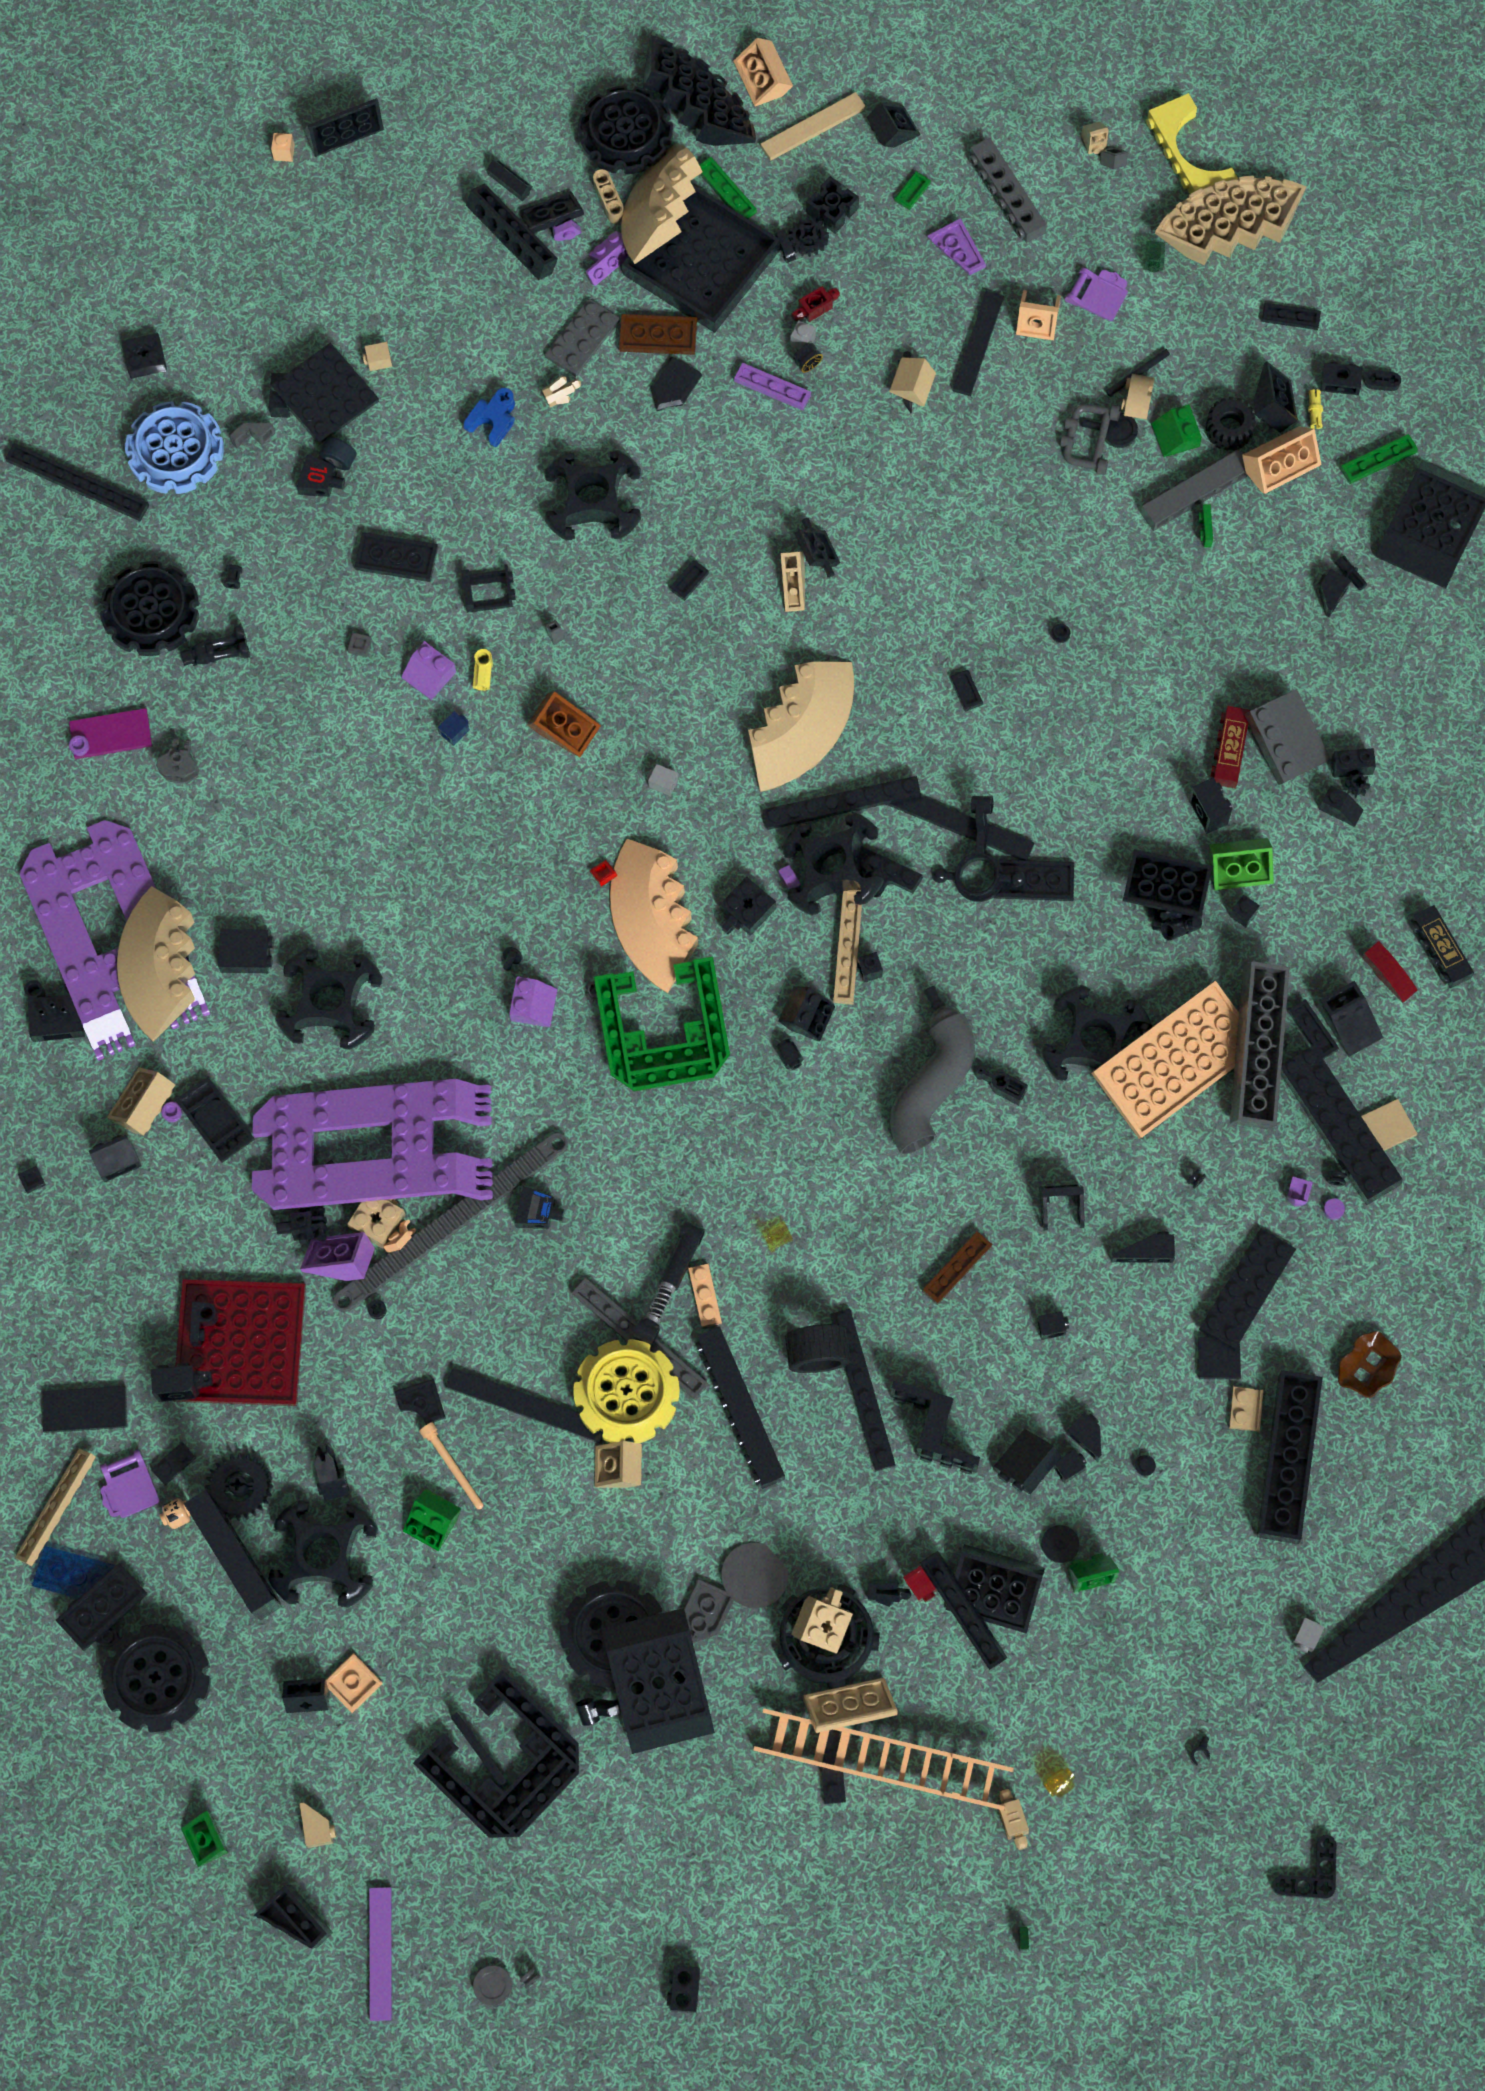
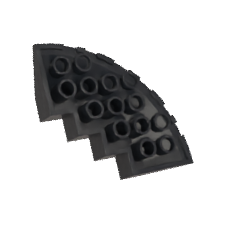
[643,35,756,146]

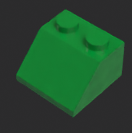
[1151,404,1202,457]

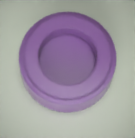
[69,735,89,756]
[161,1101,182,1122]
[1324,1198,1345,1220]

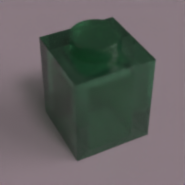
[1144,241,1165,273]

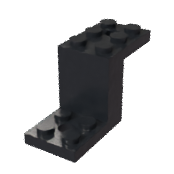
[890,1381,980,1474]

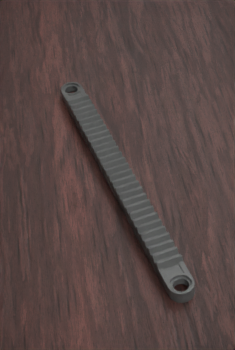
[334,1133,568,1312]

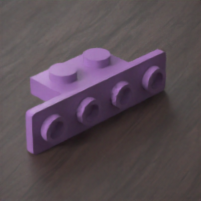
[586,231,629,286]

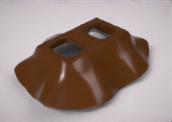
[1338,1331,1402,1398]

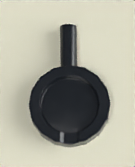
[1082,413,1138,448]

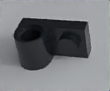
[190,1302,219,1347]

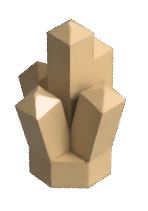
[542,375,581,407]

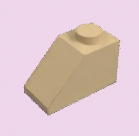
[300,1803,336,1848]

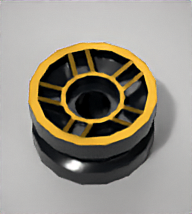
[793,343,823,373]

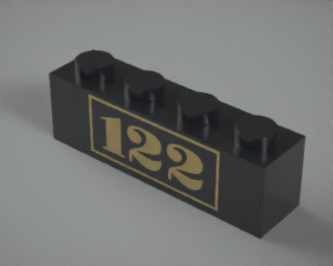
[1410,905,1474,989]

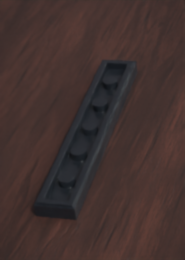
[953,291,1004,396]
[920,1551,1008,1670]

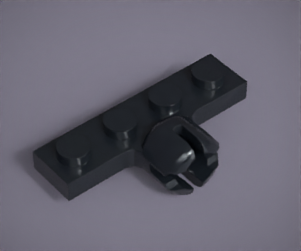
[844,846,923,898]

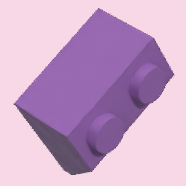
[401,641,456,700]
[509,977,558,1027]

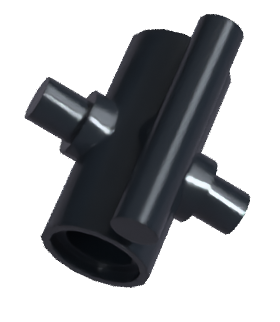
[1160,911,1202,941]

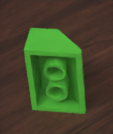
[1209,838,1274,890]

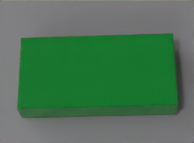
[894,171,931,210]

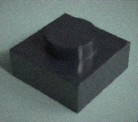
[18,1166,46,1194]

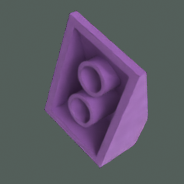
[300,1232,375,1281]

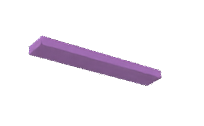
[369,1887,392,2021]

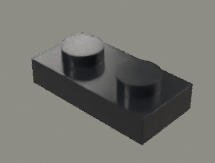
[151,1442,196,1486]

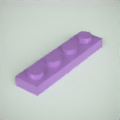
[734,363,811,411]

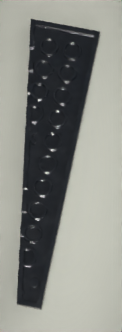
[1303,1507,1485,1683]

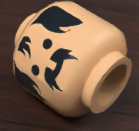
[160,1498,191,1529]

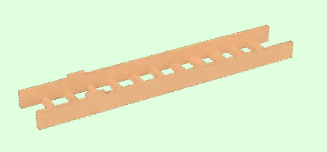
[753,1708,1014,1811]

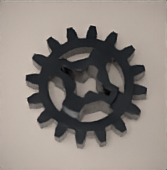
[788,216,829,257]

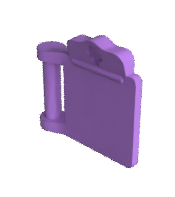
[1065,267,1128,321]
[100,1449,160,1518]

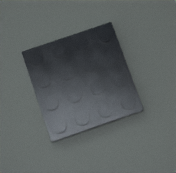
[271,342,379,445]

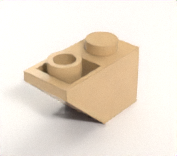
[1081,122,1109,154]

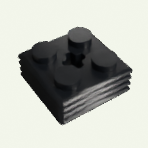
[121,333,167,379]

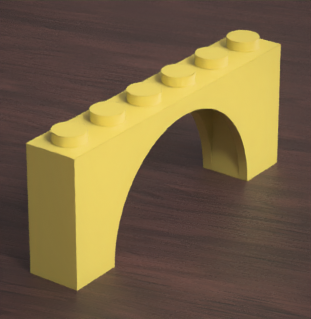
[1146,93,1238,195]

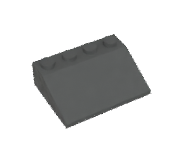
[1244,689,1331,785]

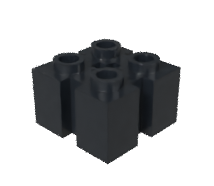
[806,176,859,234]

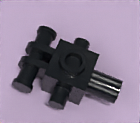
[276,1207,327,1244]

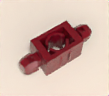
[791,286,840,322]

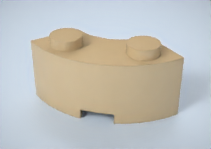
[1121,374,1154,420]

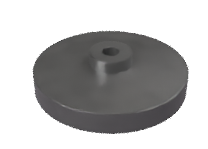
[473,1966,512,2006]

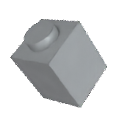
[791,321,816,350]
[647,764,679,796]
[1293,1618,1324,1653]

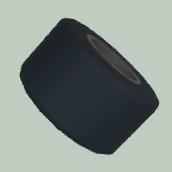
[319,437,357,471]

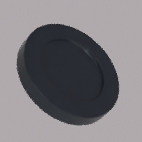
[1041,1525,1079,1563]

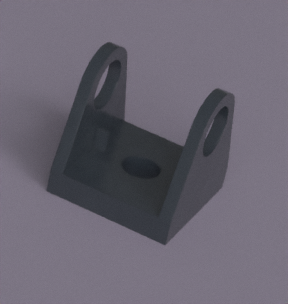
[1039,1184,1085,1231]

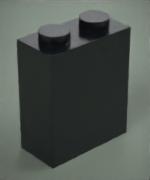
[218,929,274,974]
[994,1429,1062,1495]

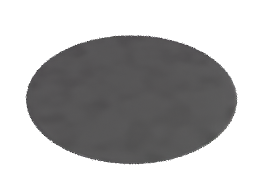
[721,1543,788,1608]

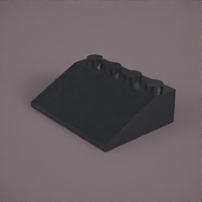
[305,98,384,157]
[1123,849,1212,918]
[945,1544,1045,1634]

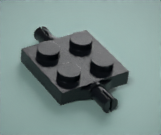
[794,518,840,577]

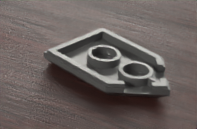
[684,1578,734,1643]

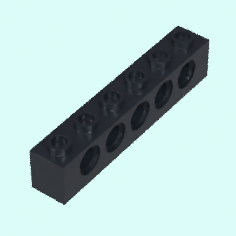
[466,183,558,280]

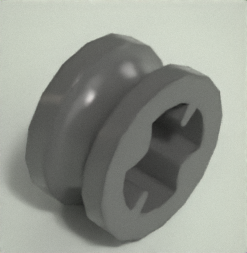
[519,1968,541,1989]

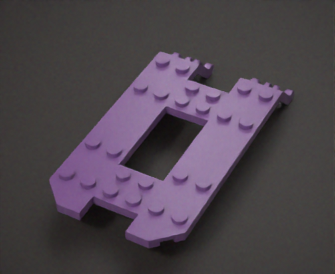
[19,820,210,1061]
[252,1079,493,1210]

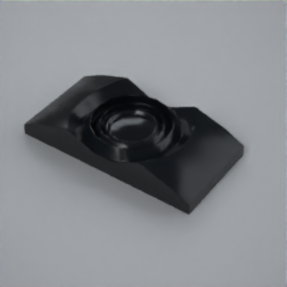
[175,1077,255,1163]

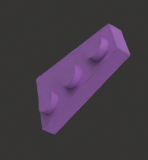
[927,218,986,276]

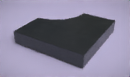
[394,1379,446,1425]

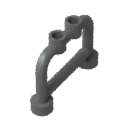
[1061,404,1121,475]

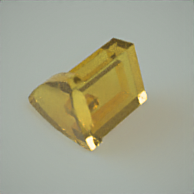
[761,1221,793,1253]

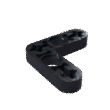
[1272,1835,1337,1899]

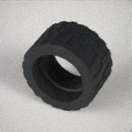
[785,1324,850,1373]

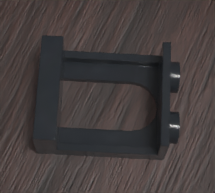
[461,564,516,613]

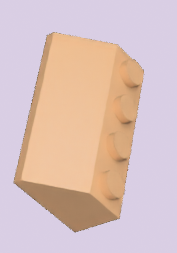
[1242,426,1321,494]

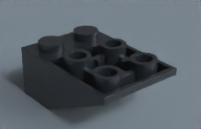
[1317,981,1384,1057]

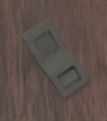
[230,423,275,448]

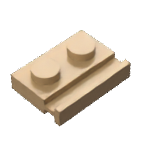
[1229,1386,1263,1432]

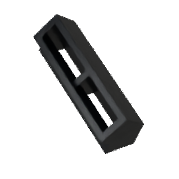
[487,159,533,202]

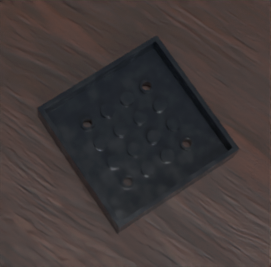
[622,184,780,333]
[183,1490,282,1620]

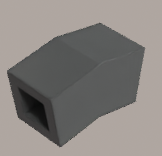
[545,620,564,645]

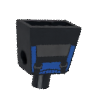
[515,1186,565,1229]

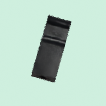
[975,1066,1028,1106]

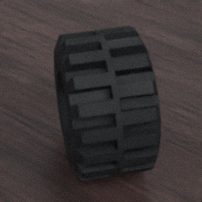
[1206,397,1256,451]

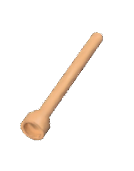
[419,1422,483,1509]

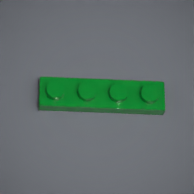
[699,157,757,219]
[1341,434,1418,484]

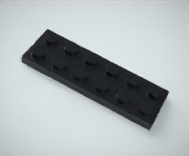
[1199,1228,1296,1351]

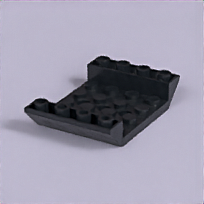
[1375,461,1485,589]
[601,1608,715,1754]

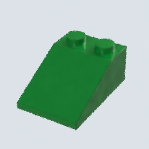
[1067,1553,1119,1593]

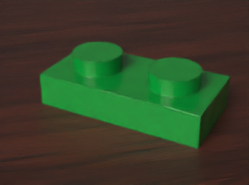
[1198,504,1213,548]

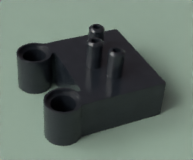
[24,980,85,1042]

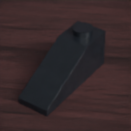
[1112,1231,1175,1263]

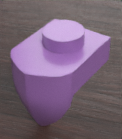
[552,220,582,241]
[1287,1176,1313,1207]

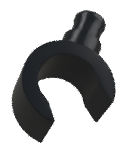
[1190,1736,1210,1766]

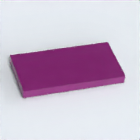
[69,708,153,759]

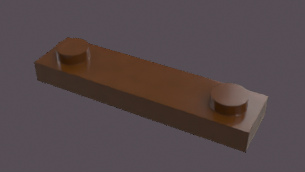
[922,1231,993,1305]

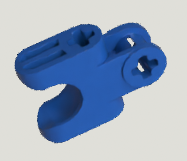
[464,388,515,447]

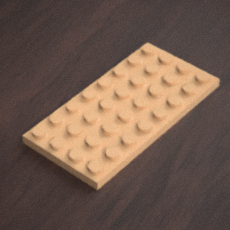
[1091,981,1239,1139]

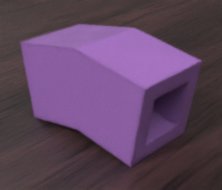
[778,865,801,890]

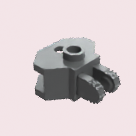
[156,738,199,783]

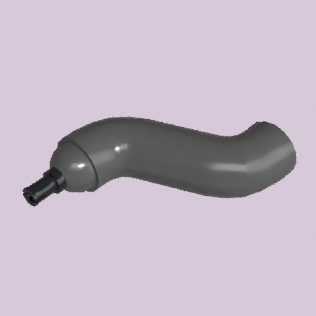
[890,986,975,1155]

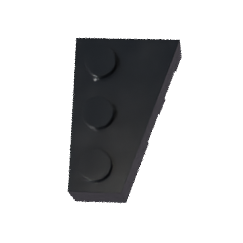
[254,1884,333,1949]

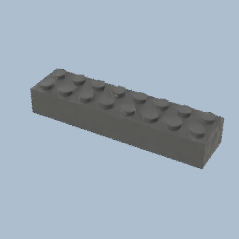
[1230,961,1290,1129]

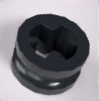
[1187,1169,1206,1189]
[1328,1171,1347,1186]
[368,1300,387,1320]

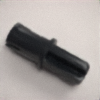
[1335,555,1367,591]

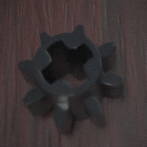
[1345,772,1371,798]

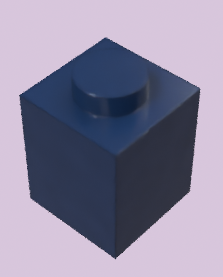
[438,711,470,746]

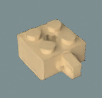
[347,1199,406,1250]
[791,1587,853,1654]

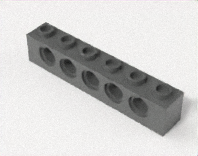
[969,138,1047,243]

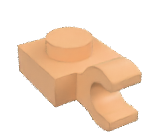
[383,1220,416,1253]

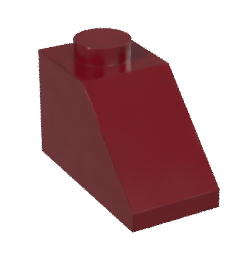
[903,1566,938,1603]

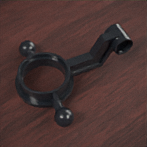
[932,795,1026,902]
[576,1671,685,1726]

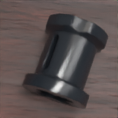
[223,564,243,589]

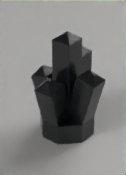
[867,1578,912,1607]

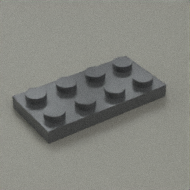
[545,299,620,377]

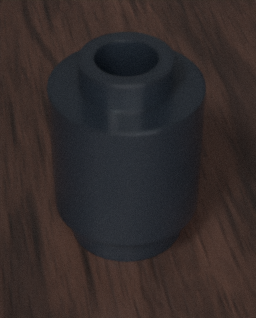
[776,1039,803,1070]

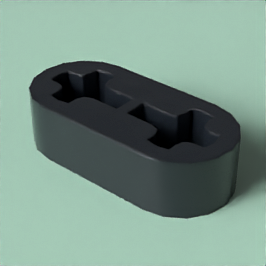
[774,228,796,263]
[1364,370,1401,391]

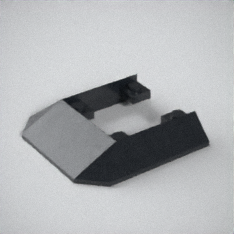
[413,1670,579,1838]

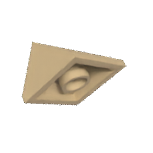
[889,358,936,407]

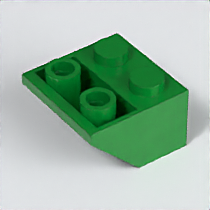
[403,1489,461,1552]

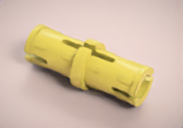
[1308,389,1323,429]

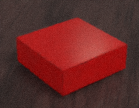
[590,860,617,887]

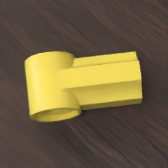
[473,649,493,691]

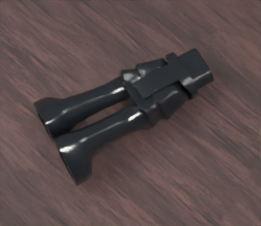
[180,623,250,666]

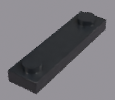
[818,1729,846,1805]

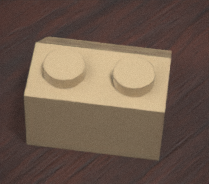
[595,1441,642,1488]

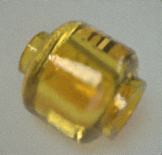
[1043,1766,1075,1798]

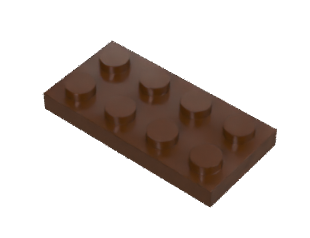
[619,314,697,355]

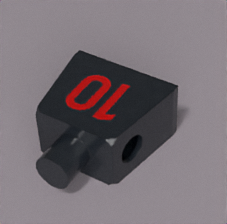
[297,455,345,497]

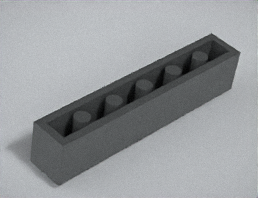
[1141,449,1248,532]

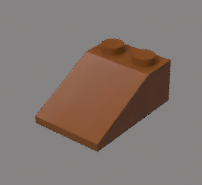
[527,691,601,758]

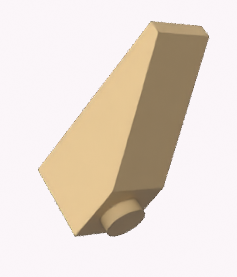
[781,551,805,612]

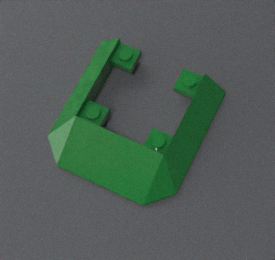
[594,956,730,1092]

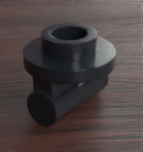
[503,947,522,971]

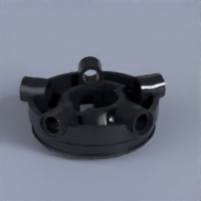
[776,1584,880,1690]

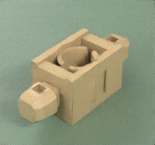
[998,1789,1029,1850]

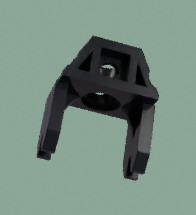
[315,1444,349,1501]

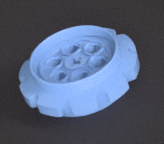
[125,401,224,494]

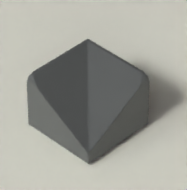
[1100,147,1128,169]

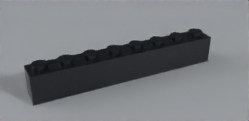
[695,1326,785,1489]

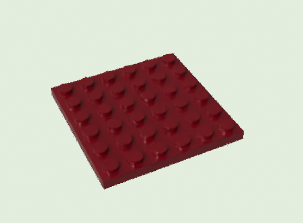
[173,1279,306,1406]

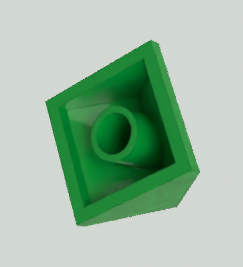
[181,1811,229,1867]

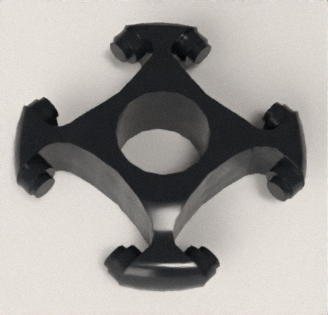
[544,450,641,541]
[782,812,884,916]
[275,947,383,1050]
[1041,985,1152,1091]
[268,1500,378,1608]

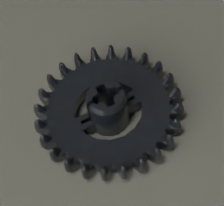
[205,1452,274,1521]

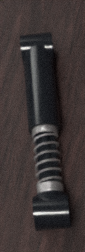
[633,1221,705,1346]

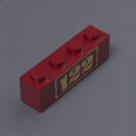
[1210,706,1251,789]

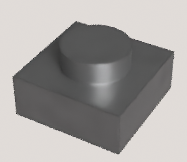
[348,633,372,657]

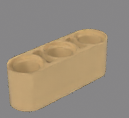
[593,169,624,224]

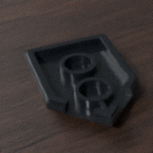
[650,357,702,411]

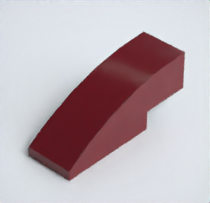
[1362,941,1418,1003]

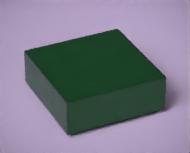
[1019,1927,1029,1951]

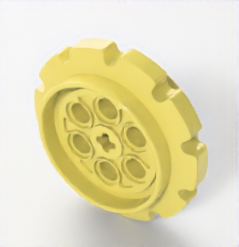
[574,1339,679,1443]

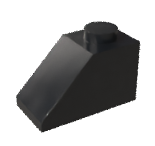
[1318,569,1351,618]
[1319,786,1364,827]
[1066,1412,1102,1462]

